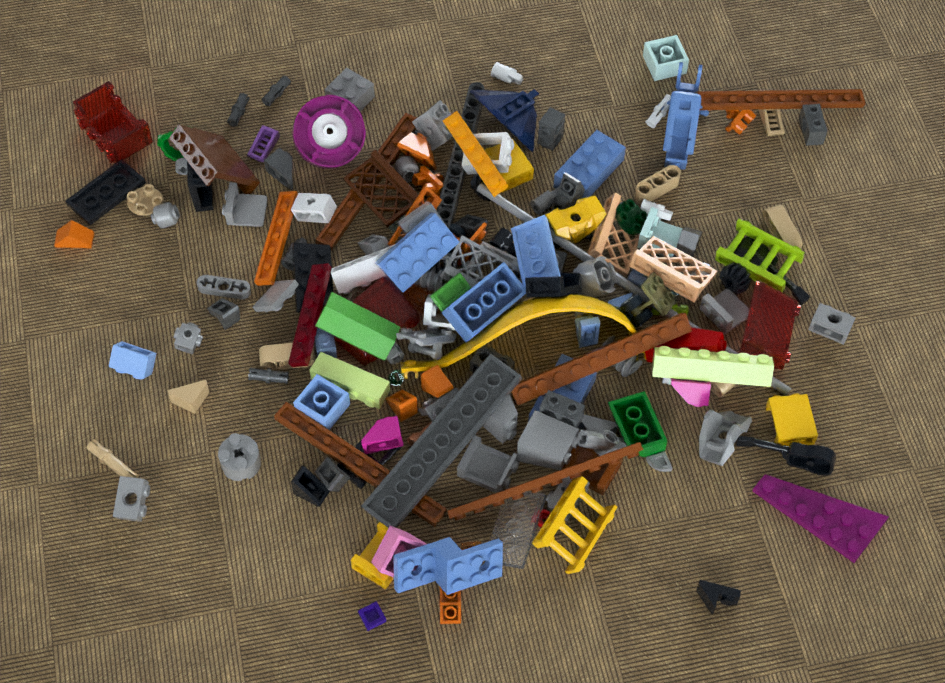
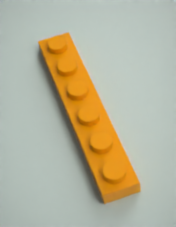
[442,111,509,197]

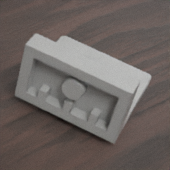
[412,100,452,151]

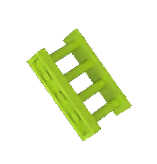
[715,219,805,295]

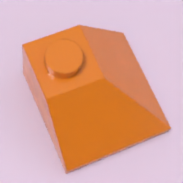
[397,133,437,171]

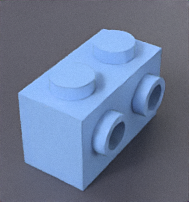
[109,341,157,379]

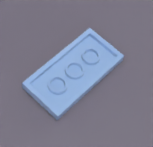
[511,215,561,288]

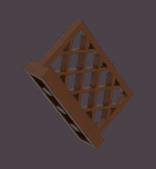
[343,150,420,228]

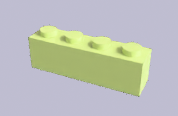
[310,352,390,409]

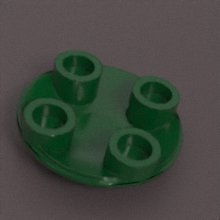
[616,199,648,235]

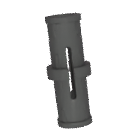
[261,76,291,106]
[227,93,250,127]
[248,368,289,384]

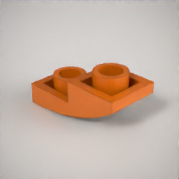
[440,587,461,624]

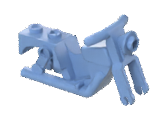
[657,62,709,170]

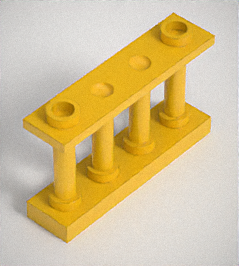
[532,476,617,574]

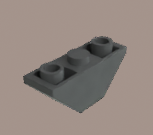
[551,172,585,211]

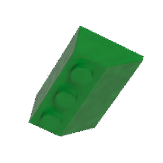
[608,391,668,457]

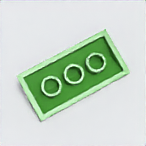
[315,292,400,361]

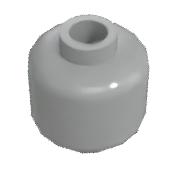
[394,156,419,183]
[151,202,180,228]

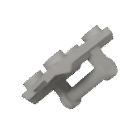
[396,327,457,360]

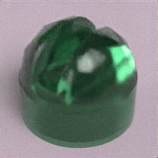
[388,370,404,386]

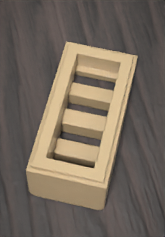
[759,109,785,136]

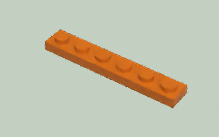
[254,191,298,286]

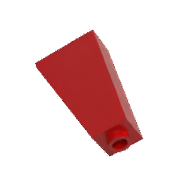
[644,322,727,363]

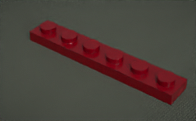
[288,263,332,367]

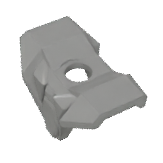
[699,409,752,466]

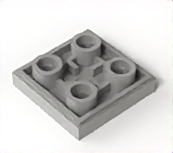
[252,279,299,312]

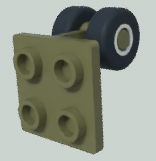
[620,272,676,328]

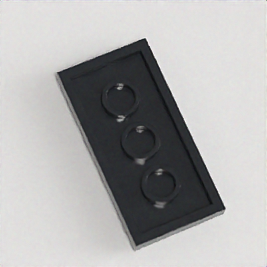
[65,159,146,225]
[292,243,333,313]

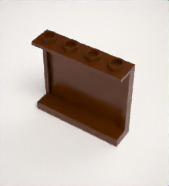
[169,124,260,194]

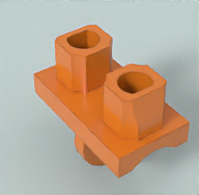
[725,110,757,135]
[412,166,444,197]

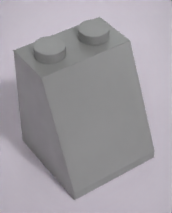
[483,394,518,444]
[517,410,579,470]

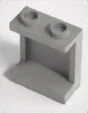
[457,435,520,493]

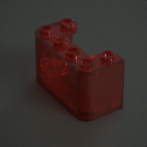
[73,81,153,163]

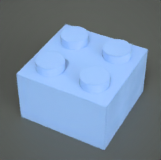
[293,374,350,430]

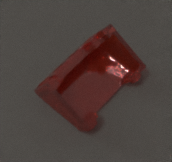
[334,276,420,367]
[739,280,801,370]

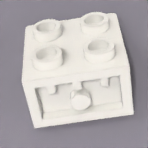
[423,294,455,331]

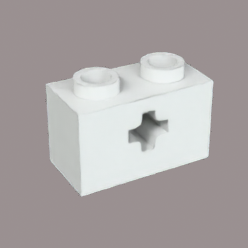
[291,193,337,223]

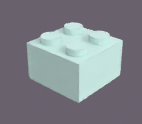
[643,35,689,81]

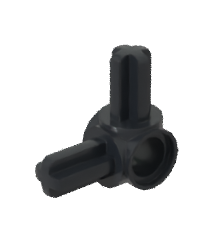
[489,228,517,258]

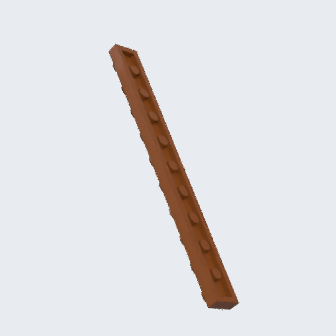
[697,89,865,110]
[315,113,417,251]
[511,313,692,406]
[274,402,447,527]
[447,442,643,521]

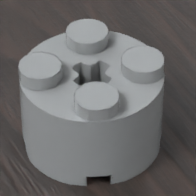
[573,256,617,298]
[218,433,261,481]

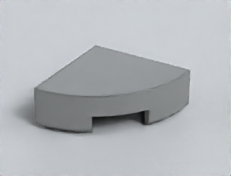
[646,451,672,472]

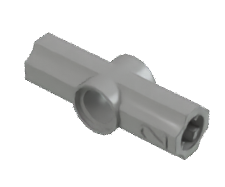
[577,430,626,456]

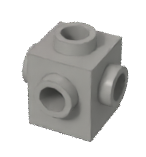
[173,322,203,355]

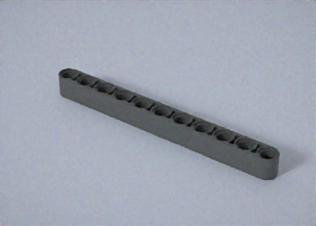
[437,82,484,229]

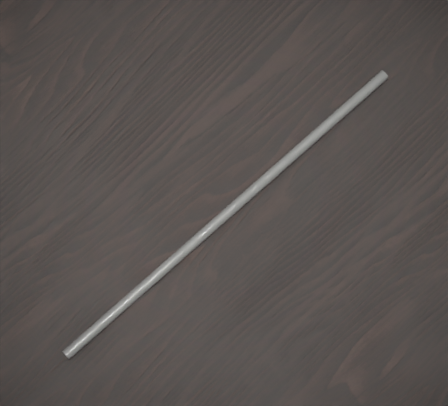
[477,183,792,396]

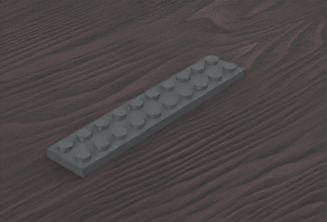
[361,354,522,528]

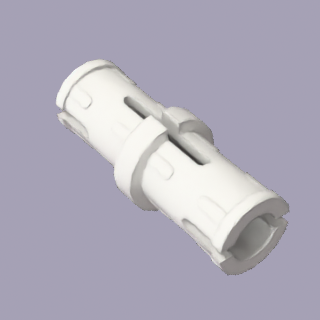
[646,94,671,128]

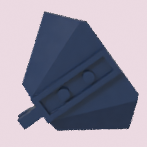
[470,89,539,152]

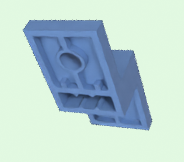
[393,537,503,595]

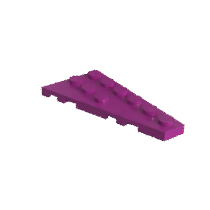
[752,474,889,563]

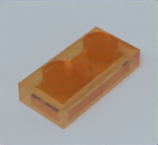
[394,284,428,314]

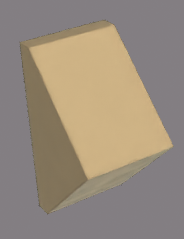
[168,380,210,414]

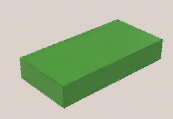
[430,273,471,311]

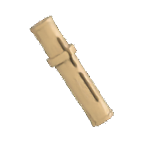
[87,439,139,478]

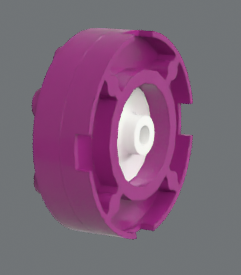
[292,95,366,169]

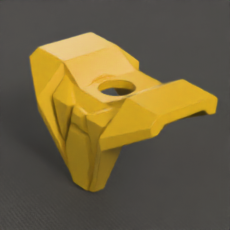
[545,195,607,243]

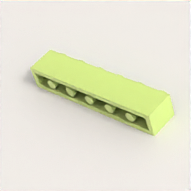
[652,346,774,387]

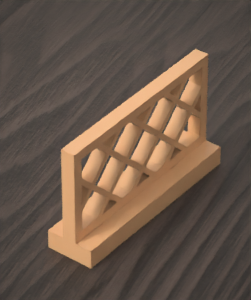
[587,192,640,276]
[629,236,717,302]

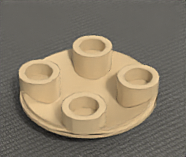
[127,184,164,216]

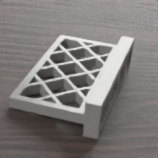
[439,235,522,312]

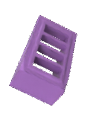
[247,125,280,163]

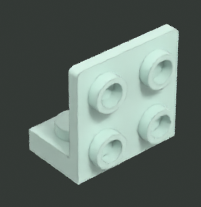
[637,207,683,257]

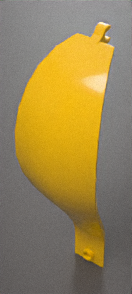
[400,294,646,379]

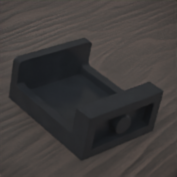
[187,161,214,212]
[525,273,582,297]

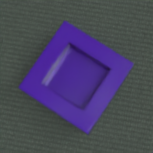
[358,601,386,631]

